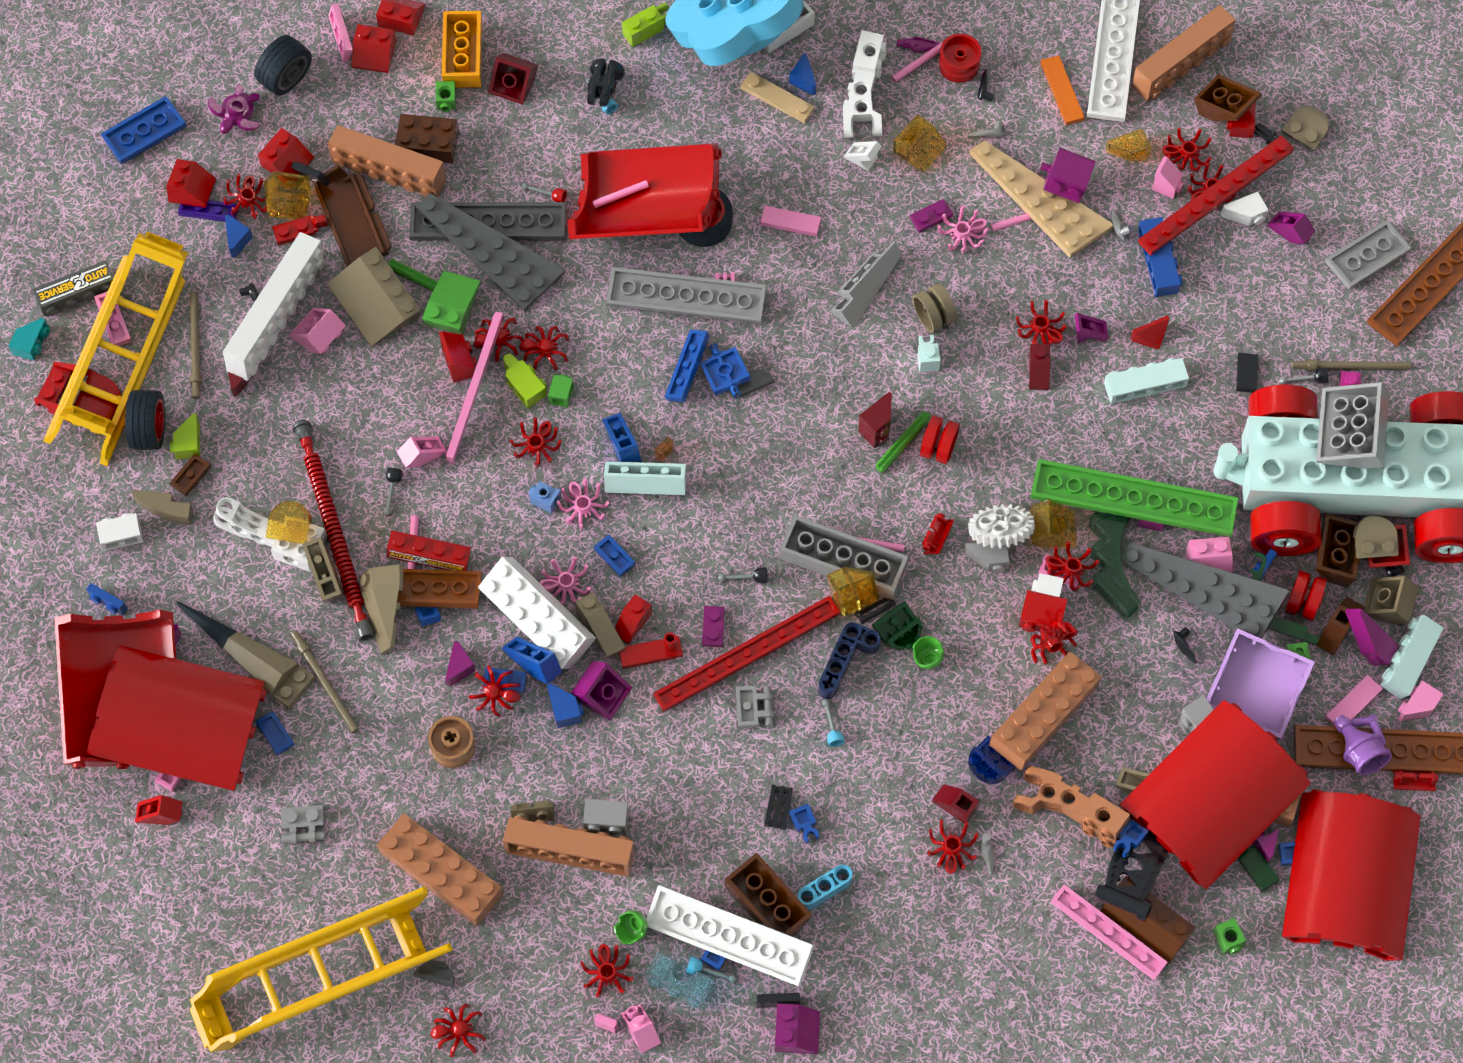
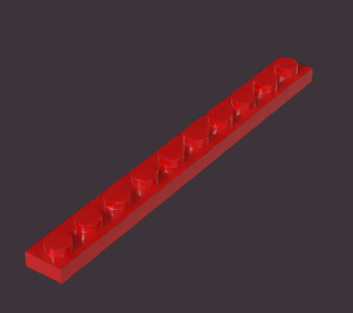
[1138,135,1294,256]
[653,595,840,713]

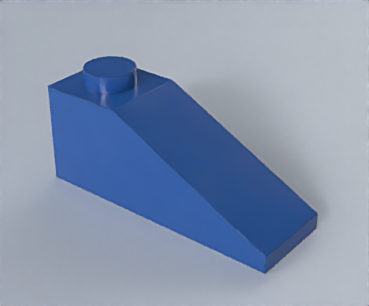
[602,413,642,463]
[502,637,562,684]

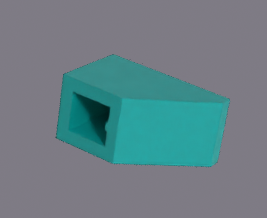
[8,318,50,361]

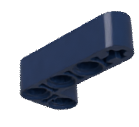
[818,622,881,699]

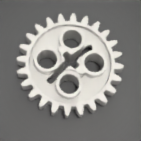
[968,504,1035,549]

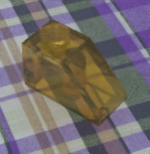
[1105,129,1152,162]

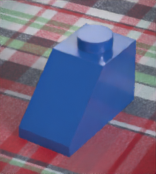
[547,683,584,728]

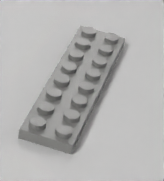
[606,267,767,324]

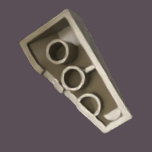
[360,564,403,654]

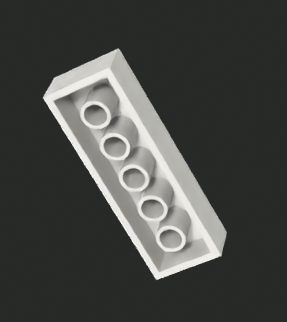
[478,557,596,669]

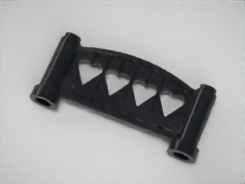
[1095,837,1169,922]

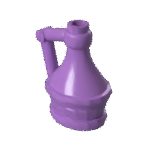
[1334,714,1392,775]

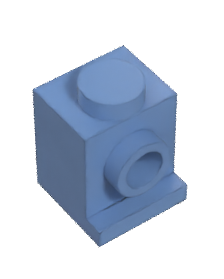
[529,481,561,514]

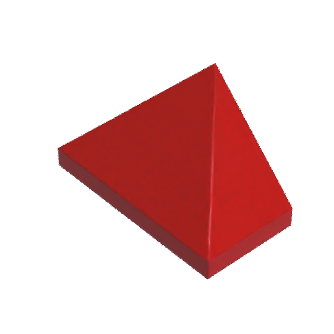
[1131,315,1170,350]

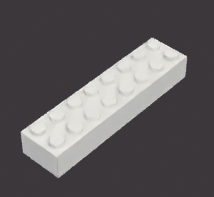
[223,232,325,381]

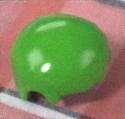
[912,636,944,669]
[614,910,648,945]

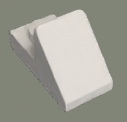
[844,141,882,171]

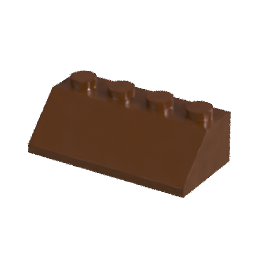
[724,853,813,937]
[1100,876,1195,966]

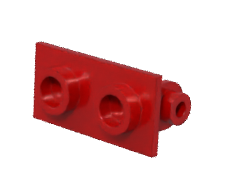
[922,513,955,555]
[1393,770,1438,791]

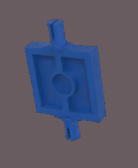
[700,343,751,399]

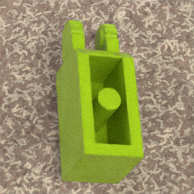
[622,3,669,47]
[503,353,547,408]

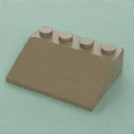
[327,247,421,347]

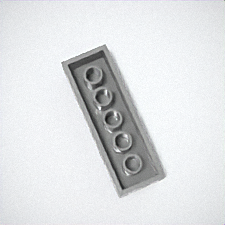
[779,515,909,600]

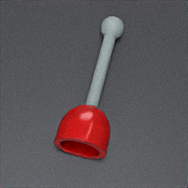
[521,183,567,202]

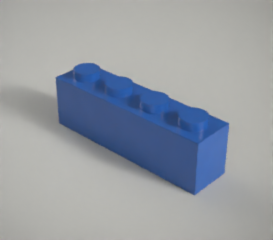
[1138,217,1183,297]

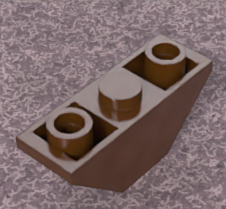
[1316,597,1365,656]

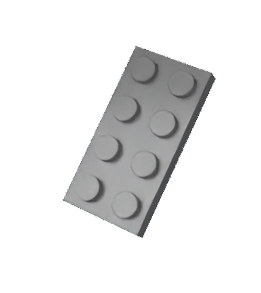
[1325,220,1411,290]

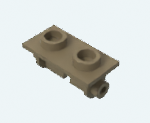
[511,800,555,822]

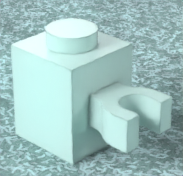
[917,335,940,373]

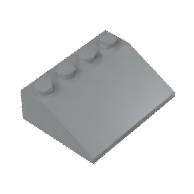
[1316,382,1390,469]

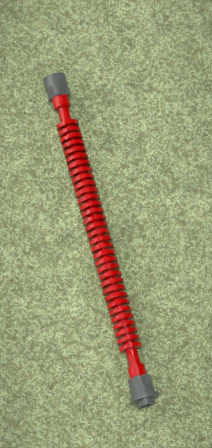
[292,419,375,641]

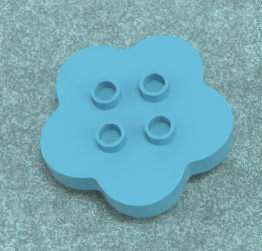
[666,0,803,66]

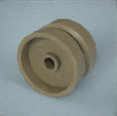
[912,283,958,334]

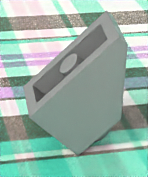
[964,543,1009,573]

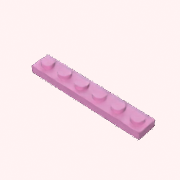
[1051,884,1168,980]

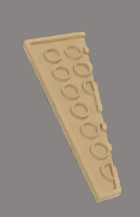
[969,140,1113,258]

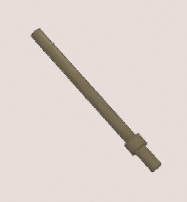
[190,292,202,399]
[1291,359,1411,371]
[290,630,359,734]

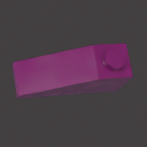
[1345,609,1398,666]

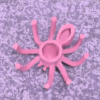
[937,206,988,254]
[557,478,609,530]
[539,556,591,604]

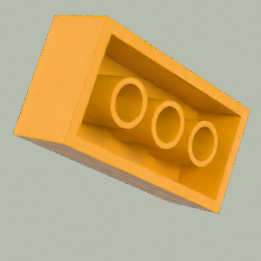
[442,11,483,88]

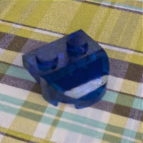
[968,735,1017,784]

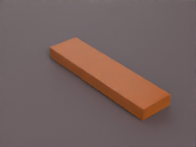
[1041,55,1084,126]

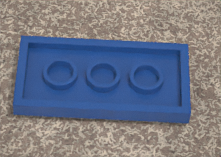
[101,96,187,165]

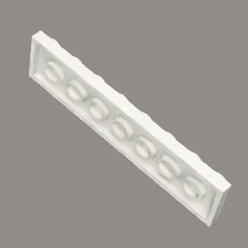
[1087,0,1140,122]
[646,885,815,986]

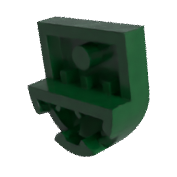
[872,601,923,650]

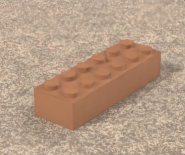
[1132,5,1236,102]
[328,125,446,197]
[989,651,1102,771]
[377,813,504,926]
[503,816,635,877]

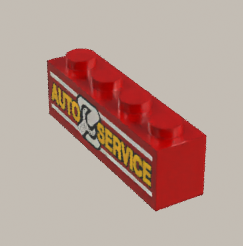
[386,530,471,571]

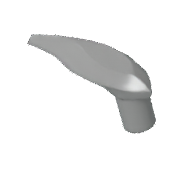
[968,121,1005,138]
[1111,209,1133,241]
[981,833,995,874]

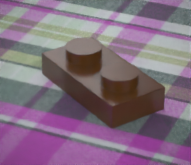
[169,453,211,497]

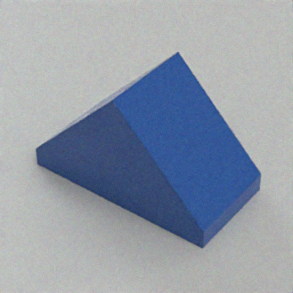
[789,53,816,95]
[225,215,253,258]

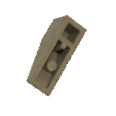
[302,537,345,603]
[575,592,625,659]

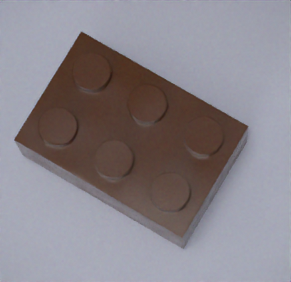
[395,114,459,163]

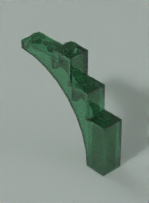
[1089,511,1142,621]

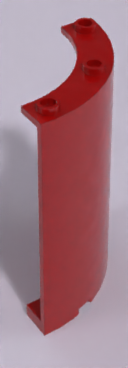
[567,143,722,239]
[54,609,176,769]
[86,645,267,791]
[1119,700,1311,890]
[1282,789,1421,961]

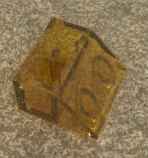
[893,114,947,172]
[264,171,311,220]
[826,567,879,617]

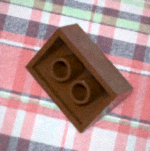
[1316,514,1359,588]

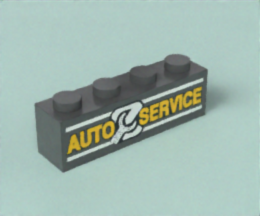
[33,260,114,316]

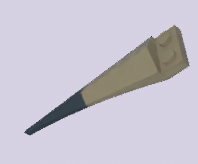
[176,601,316,710]

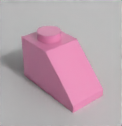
[1152,156,1184,198]
[397,436,447,468]

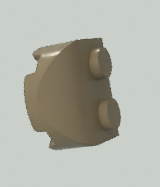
[1282,107,1329,151]
[1353,516,1399,559]

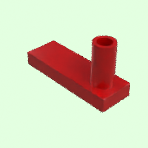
[619,632,683,669]

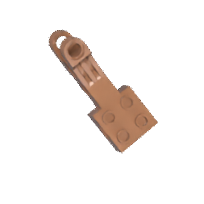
[1013,766,1130,848]

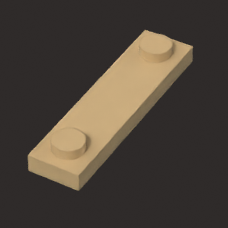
[740,72,815,124]

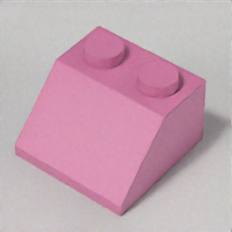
[288,307,346,354]
[1186,537,1233,573]

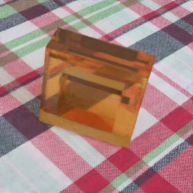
[655,437,674,462]

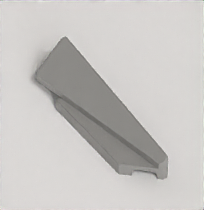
[830,242,902,328]

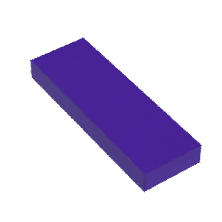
[178,200,239,222]

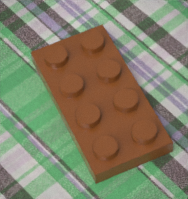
[397,569,482,609]

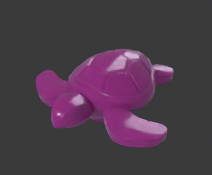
[207,84,260,134]

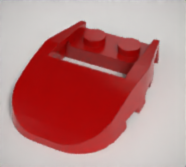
[34,362,122,423]

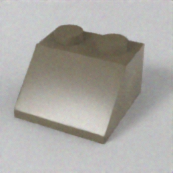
[1364,576,1419,624]

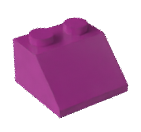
[1043,148,1096,203]
[570,661,632,720]
[775,1003,820,1055]

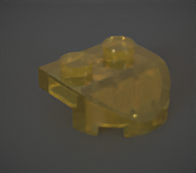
[265,501,312,544]

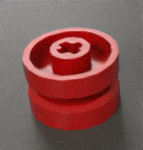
[939,33,982,83]
[920,415,960,465]
[1285,570,1327,621]

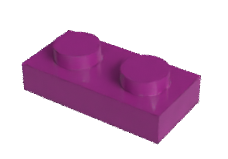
[910,199,953,233]
[702,606,725,647]

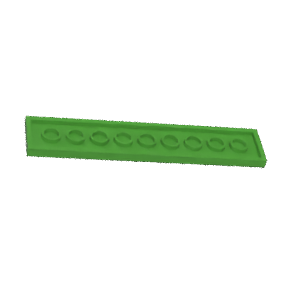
[1030,459,1238,537]

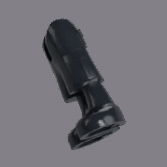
[587,58,625,107]

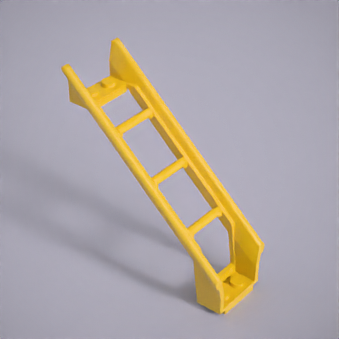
[43,231,189,466]
[190,886,453,1052]

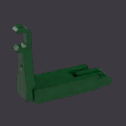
[1248,553,1319,645]

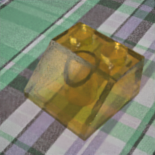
[1030,499,1077,548]

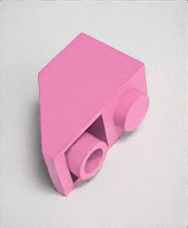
[1398,681,1443,721]
[621,1004,661,1053]

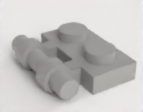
[735,686,775,728]
[281,805,325,845]

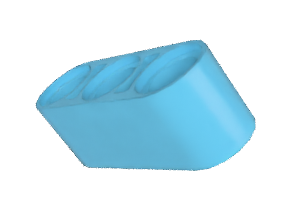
[798,865,852,910]

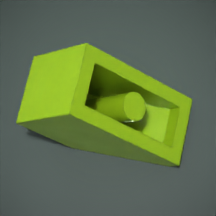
[170,414,200,459]

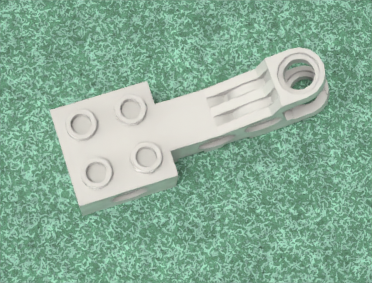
[843,30,887,138]
[213,497,327,572]

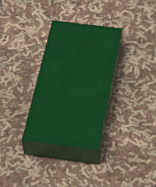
[1237,845,1280,892]

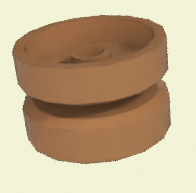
[428,716,476,768]

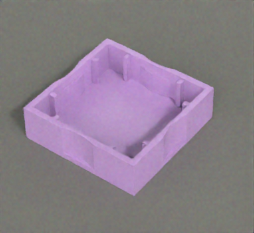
[1206,628,1315,738]

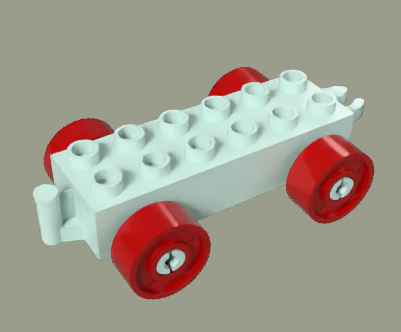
[1213,384,1463,564]

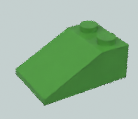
[422,271,481,334]

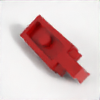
[272,215,328,246]

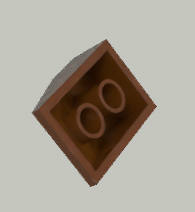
[1194,74,1262,121]

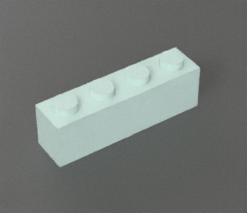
[1104,358,1189,404]
[604,462,687,495]
[1380,614,1443,699]

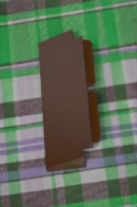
[312,165,391,267]

